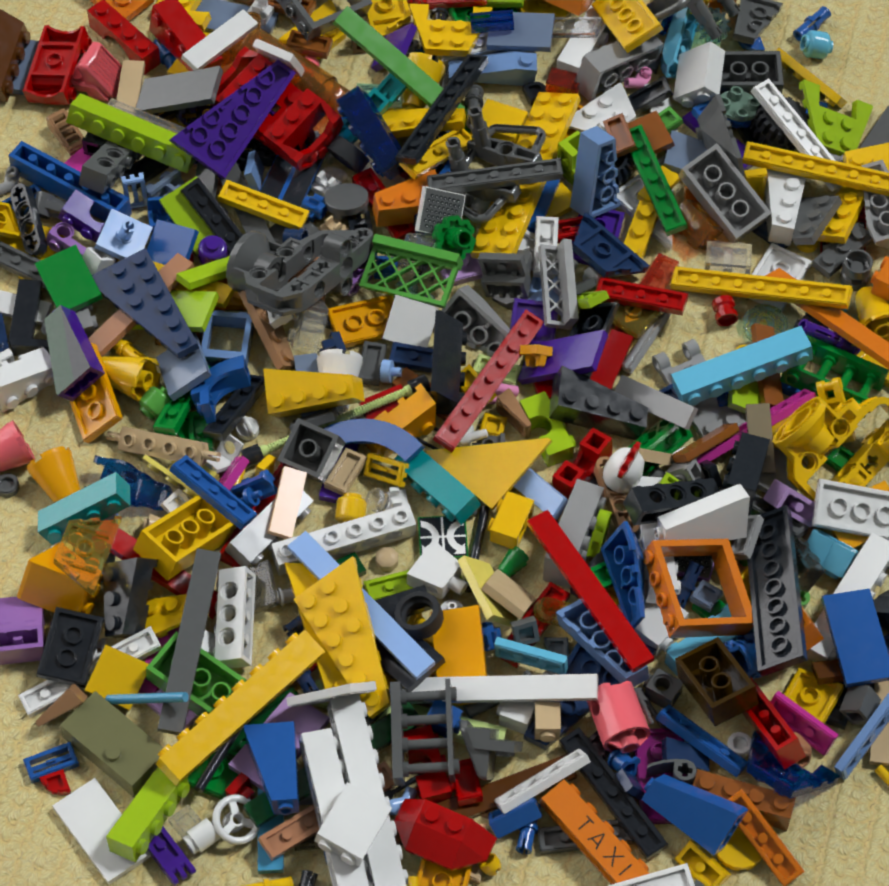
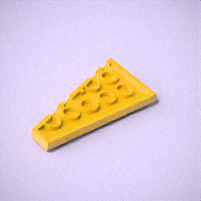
[294,556,391,719]

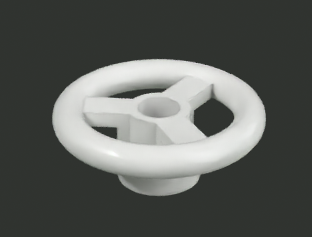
[212,795,260,845]

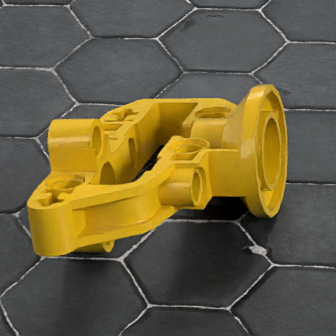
[772,396,889,502]

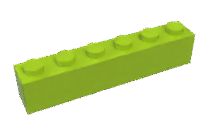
[66,93,196,173]

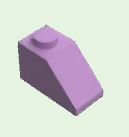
[763,479,815,528]

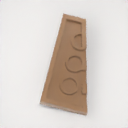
[239,290,295,371]

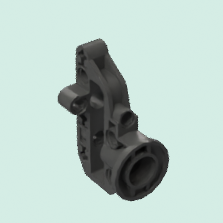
[226,228,373,316]

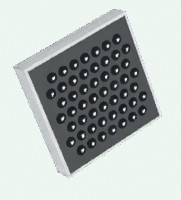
[415,186,466,234]

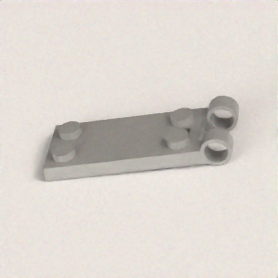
[652,339,746,438]

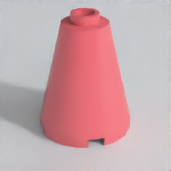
[0,420,36,472]

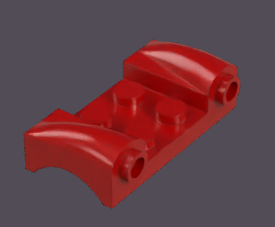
[23,25,92,105]

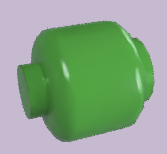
[139,386,170,421]

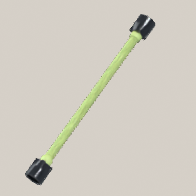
[240,374,431,468]

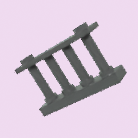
[390,679,460,786]

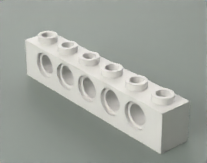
[272,503,417,576]

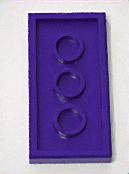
[518,330,608,385]

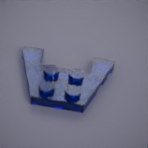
[746,730,840,799]

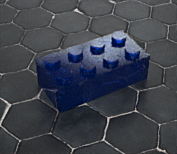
[336,86,405,180]

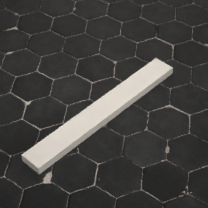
[402,674,598,704]

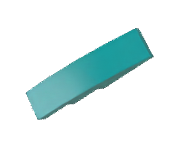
[339,73,407,144]

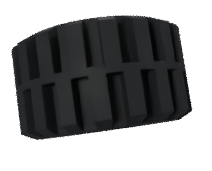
[750,95,809,151]

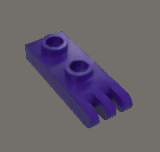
[148,826,196,886]

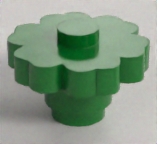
[432,215,476,260]

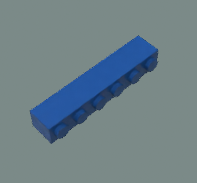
[8,141,132,222]

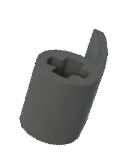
[646,759,696,785]

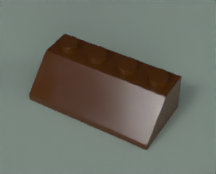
[0,9,31,102]

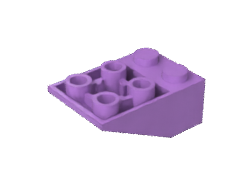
[0,596,46,665]

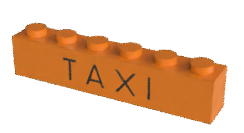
[540,779,649,885]

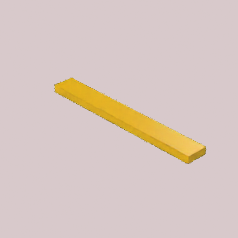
[742,141,889,196]
[670,266,853,309]

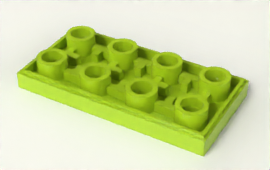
[132,290,219,332]

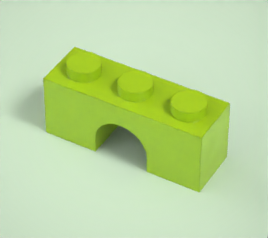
[519,391,576,467]

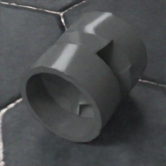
[839,249,873,291]

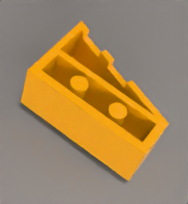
[365,383,436,457]

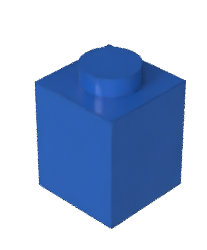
[423,700,463,738]

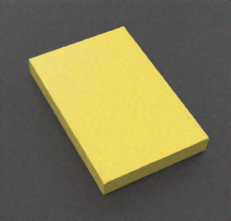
[458,555,518,627]

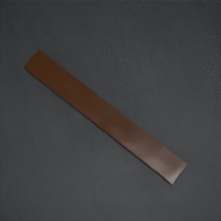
[391,754,577,846]

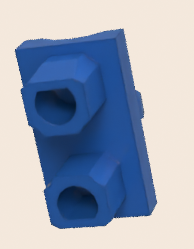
[230,470,278,508]

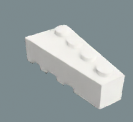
[764,169,806,246]

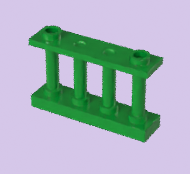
[780,335,889,418]

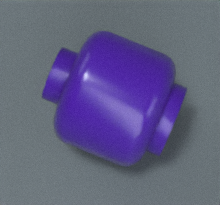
[198,235,227,265]

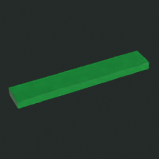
[629,125,688,237]

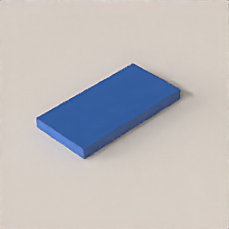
[821,588,889,688]

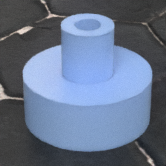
[380,359,402,383]

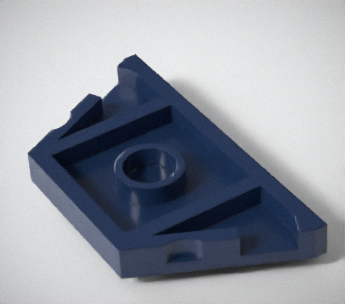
[572,212,650,278]

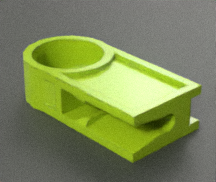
[586,509,612,557]

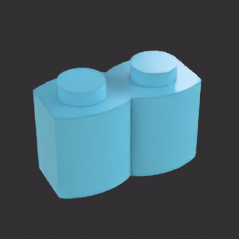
[800,528,859,579]

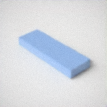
[514,468,568,520]

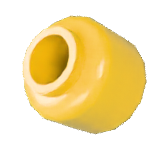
[335,493,367,523]

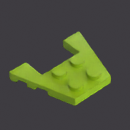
[799,79,873,156]

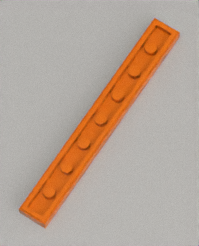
[765,268,889,369]

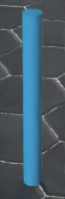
[105,692,189,705]

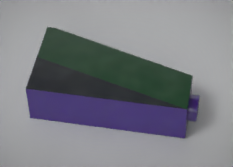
[44,305,105,401]

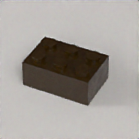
[675,637,759,727]

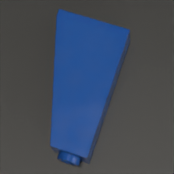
[244,721,299,815]
[641,774,748,855]

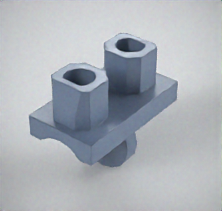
[146,169,185,198]

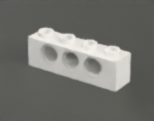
[213,566,256,669]

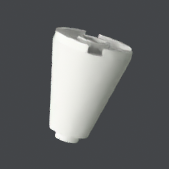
[317,349,363,415]

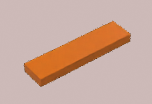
[727,789,805,886]

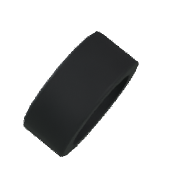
[327,135,370,174]
[394,591,444,640]

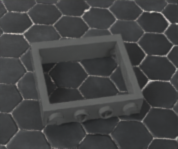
[276,0,373,41]

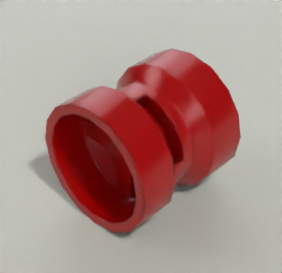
[712,295,739,327]

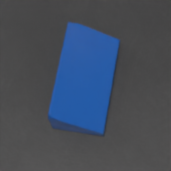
[488,796,542,838]

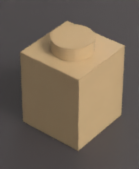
[534,701,561,742]

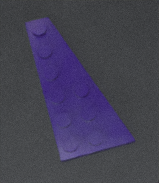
[169,59,296,179]

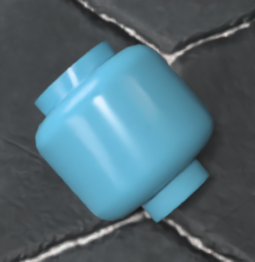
[800,30,833,60]

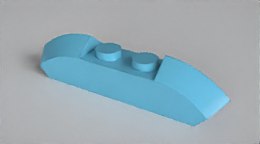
[661,7,698,78]

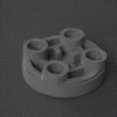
[324,183,369,220]

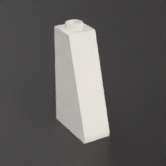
[654,484,750,540]

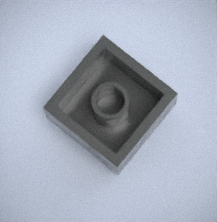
[277,418,346,484]

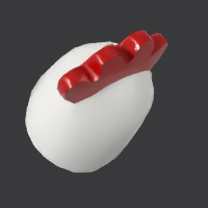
[603,441,644,493]

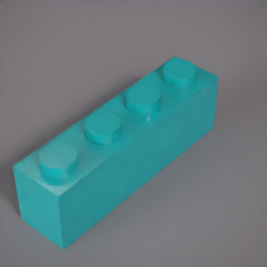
[394,450,481,525]
[38,472,131,545]

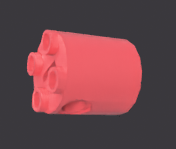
[587,681,651,753]

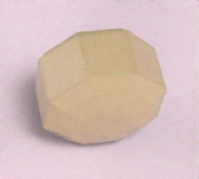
[376,547,398,572]

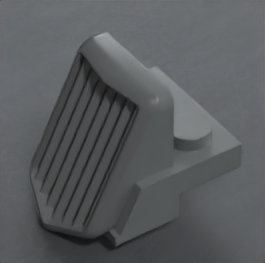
[478,250,532,309]
[459,720,523,780]

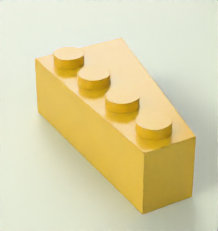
[263,369,365,418]

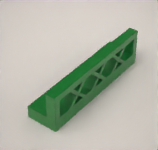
[603,418,693,476]

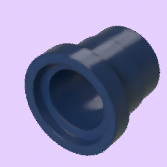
[282,228,309,243]

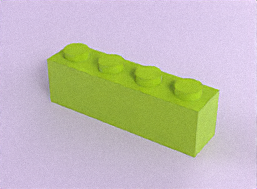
[106,767,190,863]

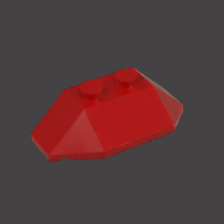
[394,799,497,871]

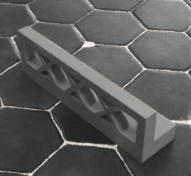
[538,239,579,330]

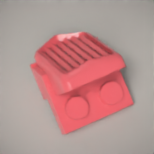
[71,42,122,101]

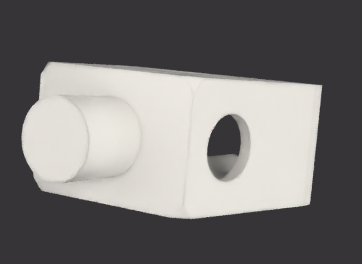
[407,540,468,599]

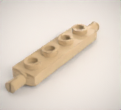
[106,427,221,466]

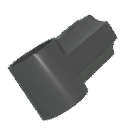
[35,191,67,220]

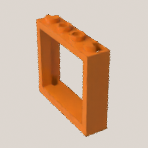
[642,539,754,638]

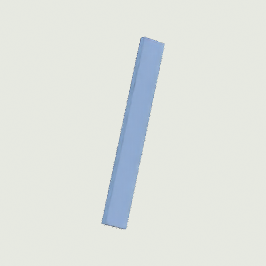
[288,531,435,680]

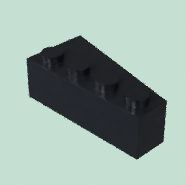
[549,366,648,440]

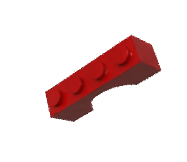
[87,0,161,75]

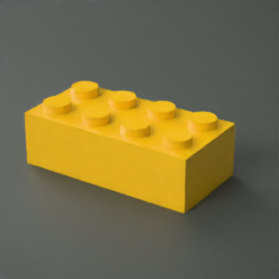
[133,495,236,581]

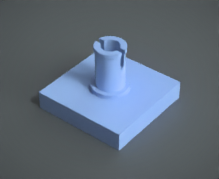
[94,209,153,260]

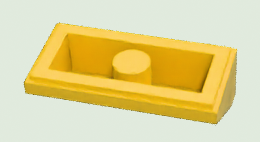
[674,840,732,886]

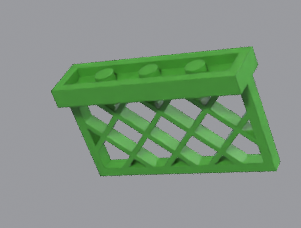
[359,234,463,309]

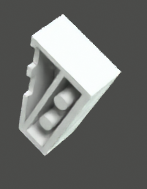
[0,347,54,413]

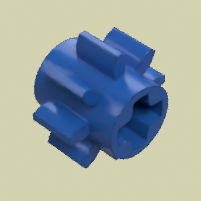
[301,193,327,222]
[482,622,502,651]

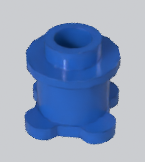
[607,749,640,776]

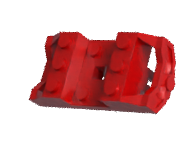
[210,46,344,171]

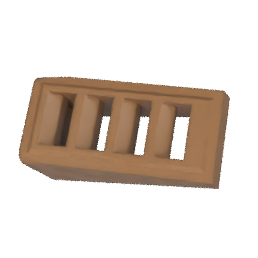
[46,108,84,156]
[496,388,531,439]
[35,684,88,726]

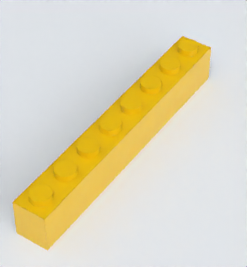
[156,630,325,786]

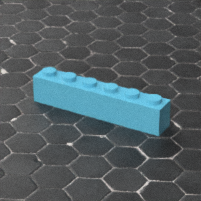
[671,326,813,406]

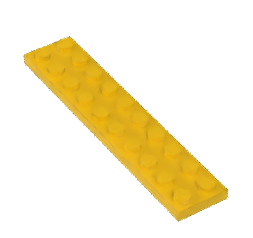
[470,92,581,259]

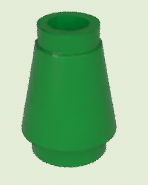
[497,546,529,578]

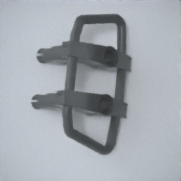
[646,0,741,40]
[446,106,546,224]

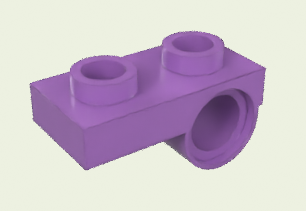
[46,222,86,256]

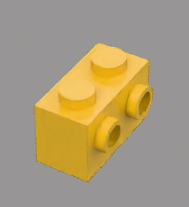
[487,491,534,549]

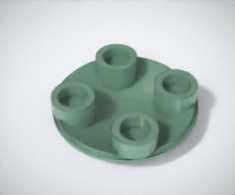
[720,86,760,122]

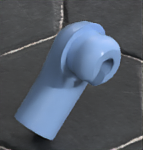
[390,786,417,815]

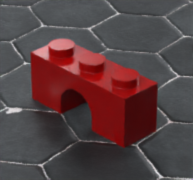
[552,428,612,500]
[404,725,455,803]

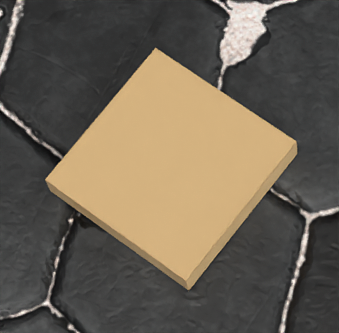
[481,569,535,619]

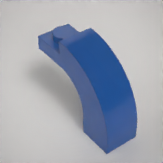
[191,355,251,424]

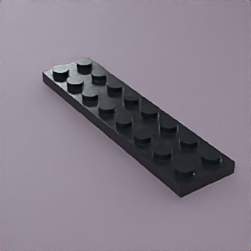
[747,505,808,677]

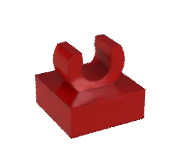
[225,772,255,805]

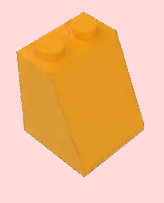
[17,543,103,614]

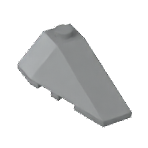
[862,159,889,249]

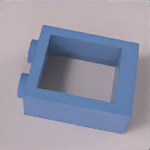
[201,310,254,368]

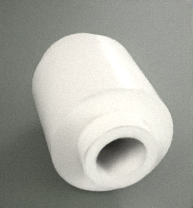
[182,818,221,854]

